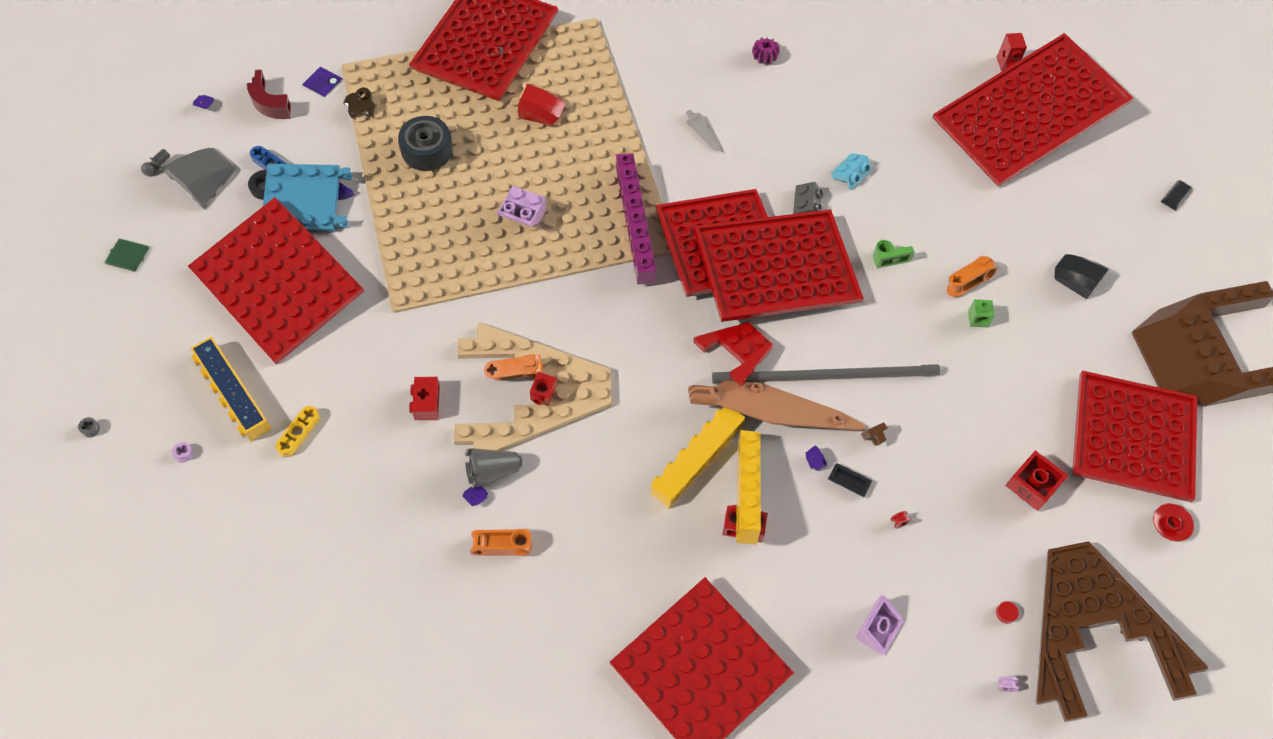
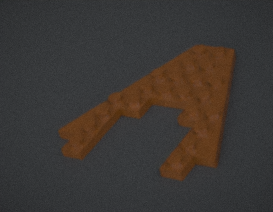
[1036,541,1208,722]

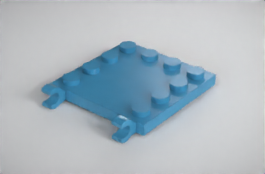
[263,164,353,232]

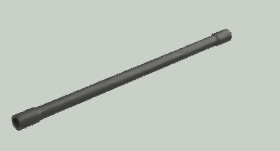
[712,364,940,384]

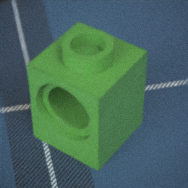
[968,299,995,327]

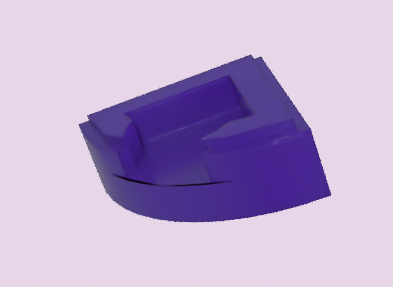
[338,182,354,200]

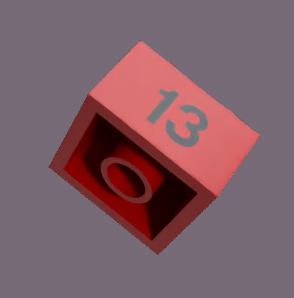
[1005,450,1069,511]

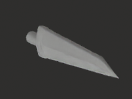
[686,109,723,152]

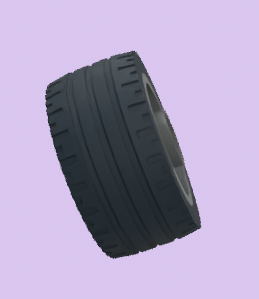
[398,116,453,171]

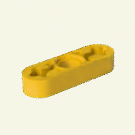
[276,406,320,457]

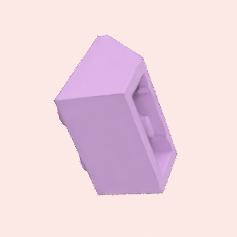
[497,186,546,227]

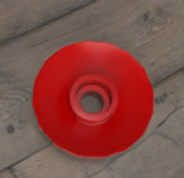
[1153,503,1194,542]

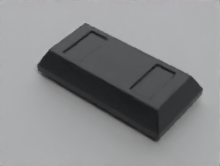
[1160,180,1193,211]
[828,463,872,497]

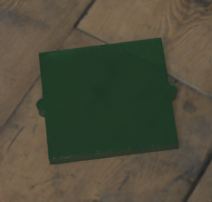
[105,238,149,272]

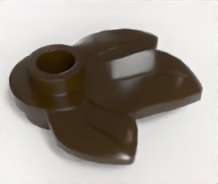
[343,87,375,119]

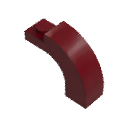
[247,69,291,119]

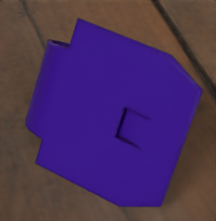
[193,95,214,109]
[805,445,827,471]
[462,486,488,506]

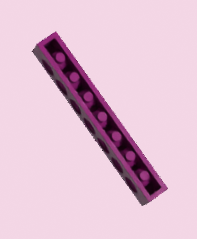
[616,153,656,285]

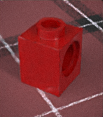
[529,372,557,406]

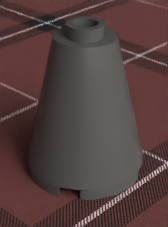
[465,448,522,489]

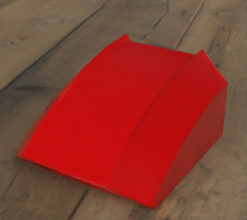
[518,83,566,126]

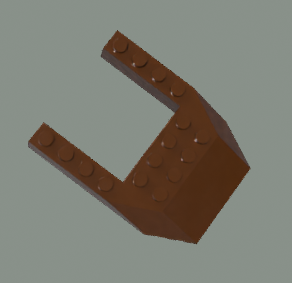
[1132,281,1273,407]

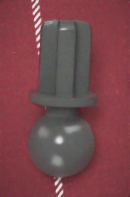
[141,149,170,176]

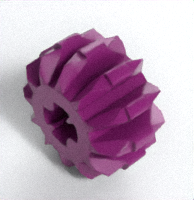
[752,37,780,65]

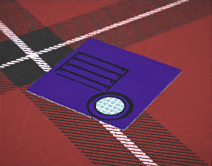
[302,67,343,97]

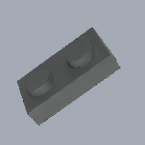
[793,182,823,214]

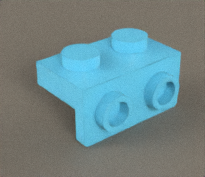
[831,153,871,190]

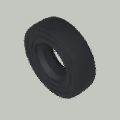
[248,170,267,200]

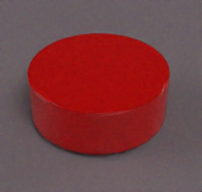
[996,601,1019,624]

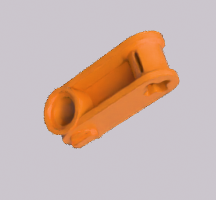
[947,256,997,297]
[484,354,543,381]
[470,529,533,556]

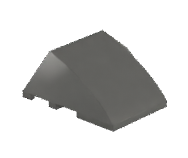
[160,148,236,209]

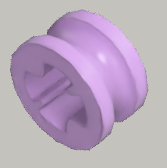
[172,442,193,463]
[998,676,1019,692]

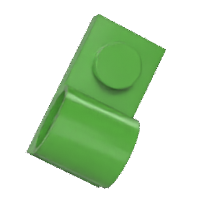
[873,240,915,269]

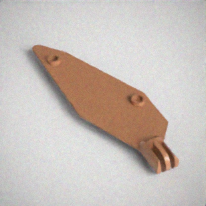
[688,380,866,431]

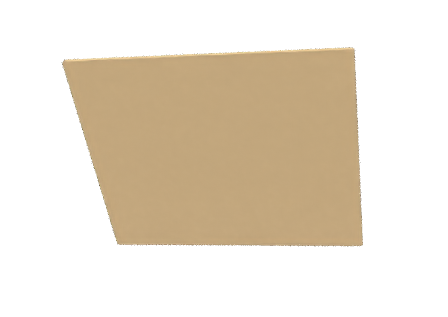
[342,18,671,313]

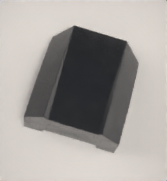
[1054,254,1110,299]

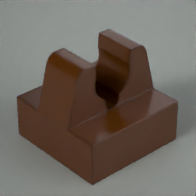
[861,422,888,446]

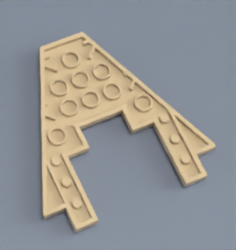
[454,323,612,451]

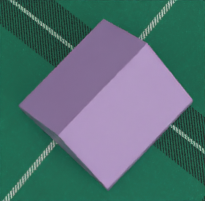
[855,595,904,655]

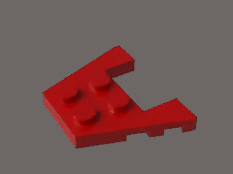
[693,322,773,387]

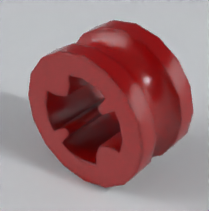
[890,511,911,529]

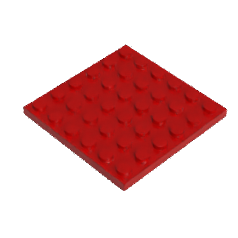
[655,189,768,297]
[1072,370,1197,503]
[609,577,794,739]

